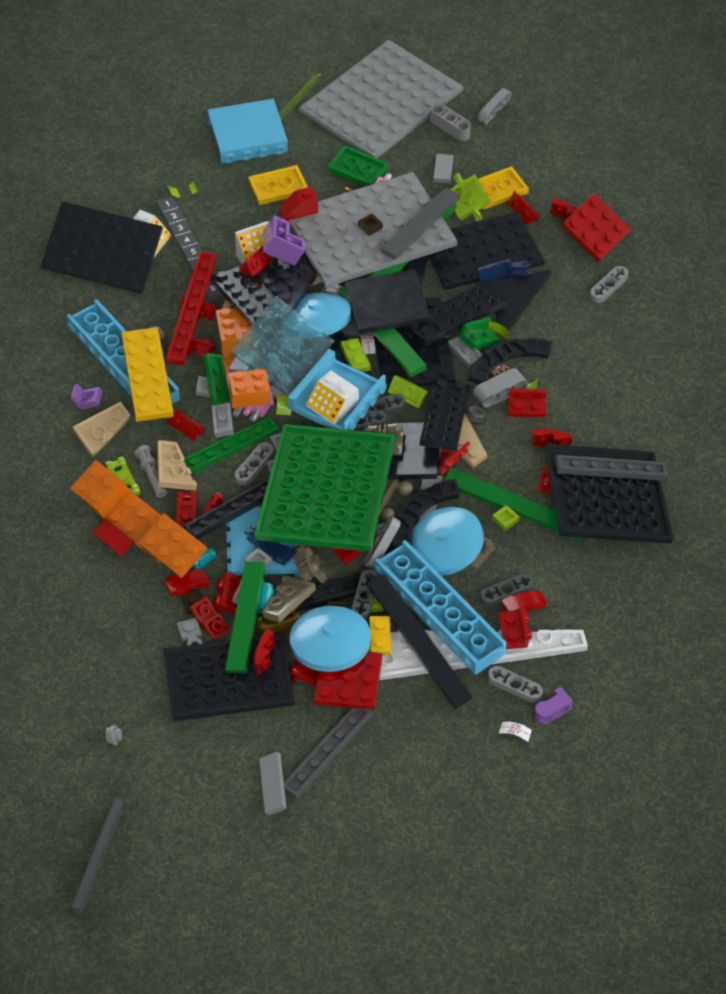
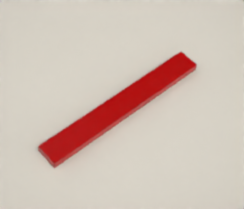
[166,252,217,366]

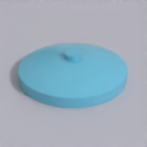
[279,293,352,338]
[412,507,484,576]
[290,606,371,672]

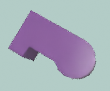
[535,686,573,724]

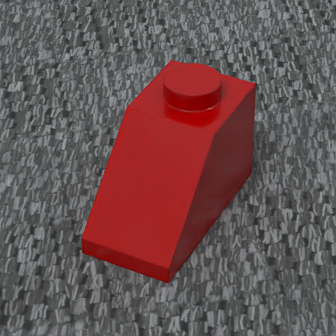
[279,186,318,221]

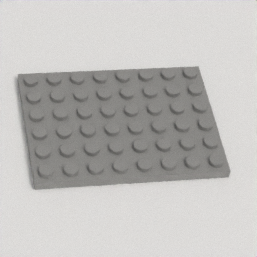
[299,39,463,158]
[288,172,457,287]

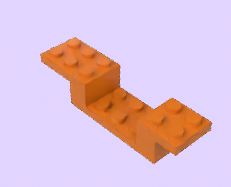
[215,308,271,408]
[70,460,207,578]

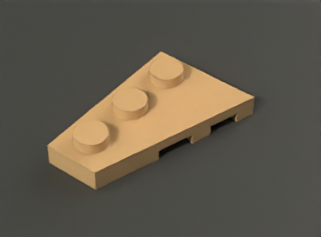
[72,402,131,457]
[457,414,487,468]
[157,440,197,491]

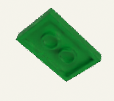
[327,145,389,186]

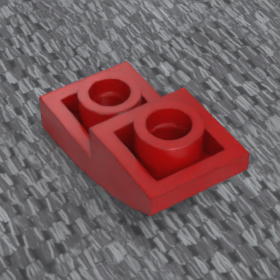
[550,198,577,220]
[531,429,572,447]
[92,518,134,557]
[164,569,210,595]
[500,591,547,611]
[189,596,230,640]
[255,629,275,676]

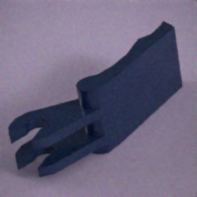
[478,259,531,284]
[244,525,297,566]

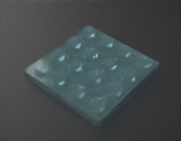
[231,296,334,397]

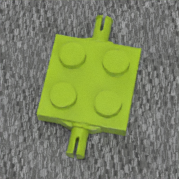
[450,173,491,221]

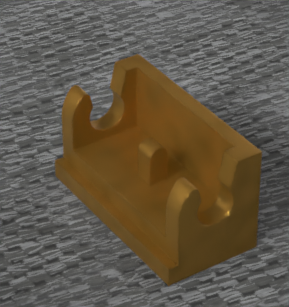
[257,608,300,636]

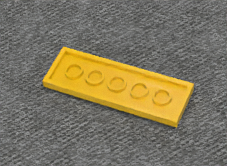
[121,327,174,422]

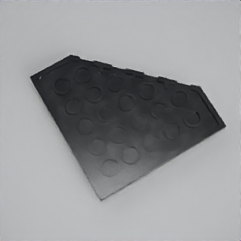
[211,252,317,330]

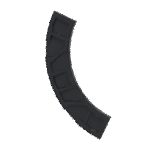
[467,338,552,384]
[392,479,459,550]

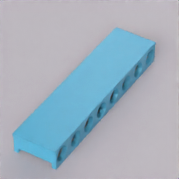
[67,299,180,404]
[374,540,507,675]

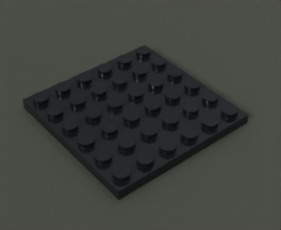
[544,444,673,544]

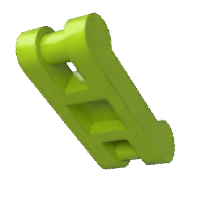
[105,456,141,496]

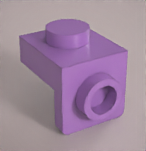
[71,384,103,409]

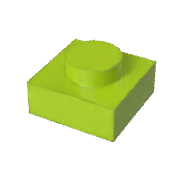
[492,505,520,531]

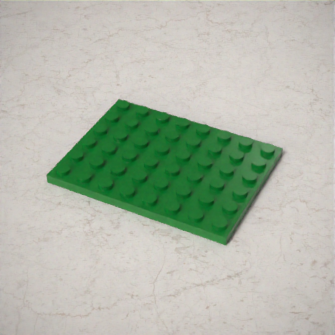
[254,424,396,552]

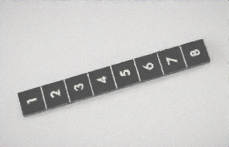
[156,196,223,301]

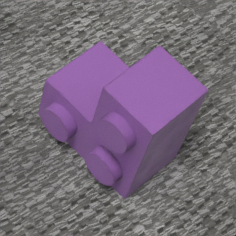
[263,215,305,266]

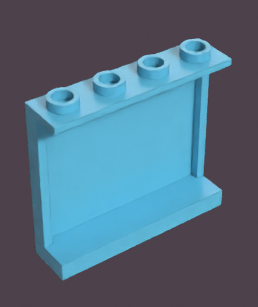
[208,99,288,163]
[288,349,387,431]
[226,507,301,579]

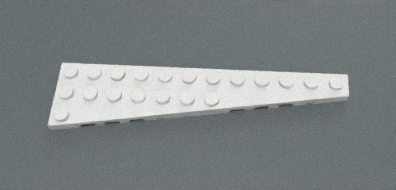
[368,630,588,680]

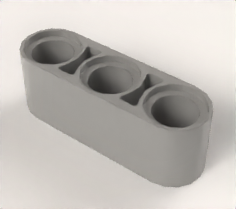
[430,103,471,141]
[473,368,528,408]

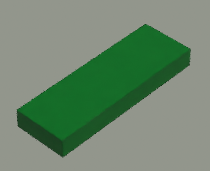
[203,353,231,406]

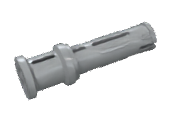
[134,445,168,498]

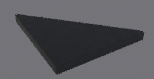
[485,270,551,332]

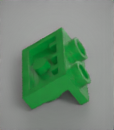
[459,317,500,350]

